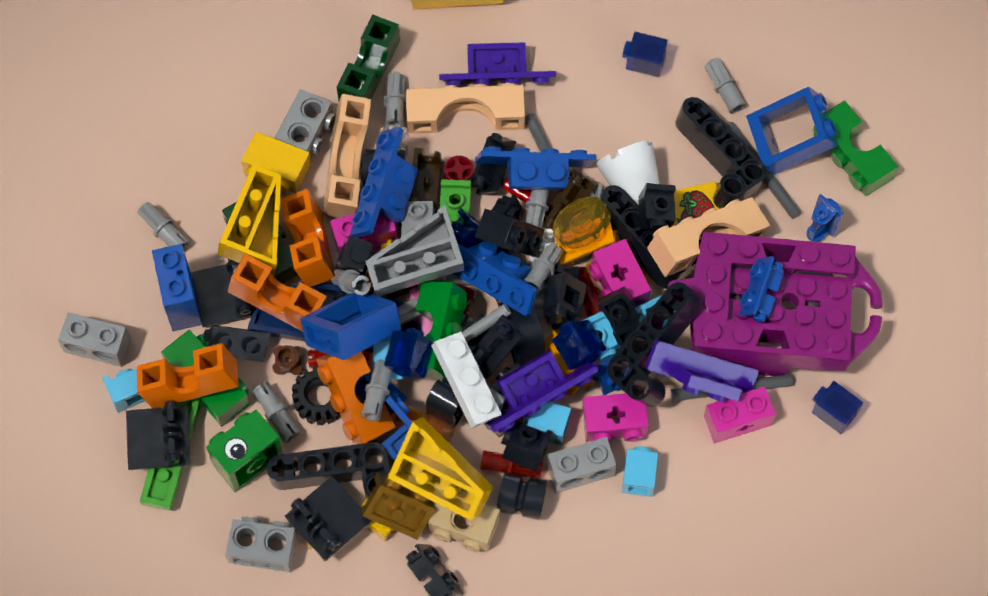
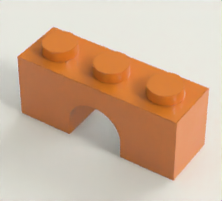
[280,189,335,287]
[228,253,327,331]
[137,343,238,408]
[316,351,395,444]

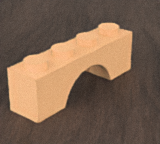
[406,83,525,134]
[322,94,371,218]
[647,197,771,278]

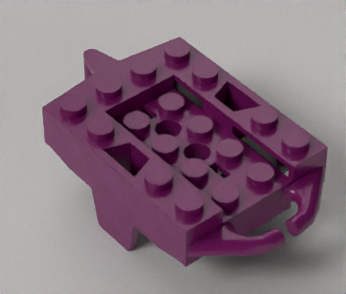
[668,232,883,376]

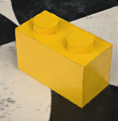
[241,131,312,193]

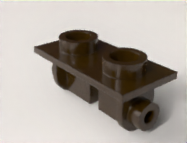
[543,169,597,235]

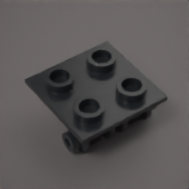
[191,259,257,328]
[126,401,191,470]
[284,476,373,562]

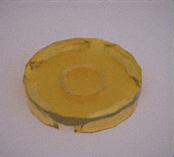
[552,196,611,249]

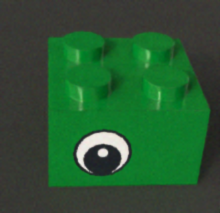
[206,409,284,493]

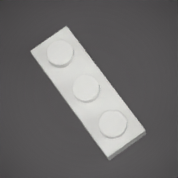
[431,332,502,429]

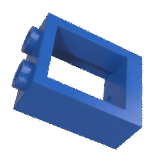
[746,86,837,175]
[152,244,202,332]
[300,293,401,360]

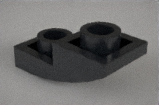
[598,286,648,349]

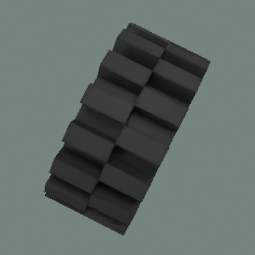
[292,366,341,425]

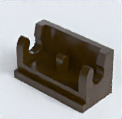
[409,148,445,213]

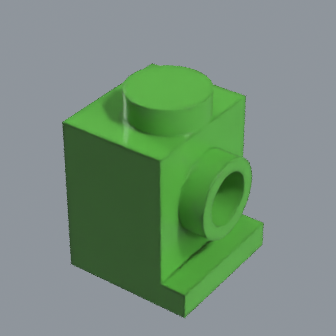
[440,179,471,228]

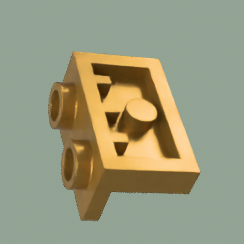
[361,472,436,540]

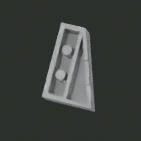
[365,205,464,296]

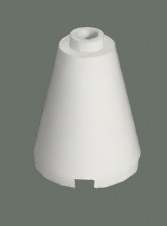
[596,140,660,206]

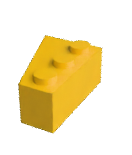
[388,417,493,521]

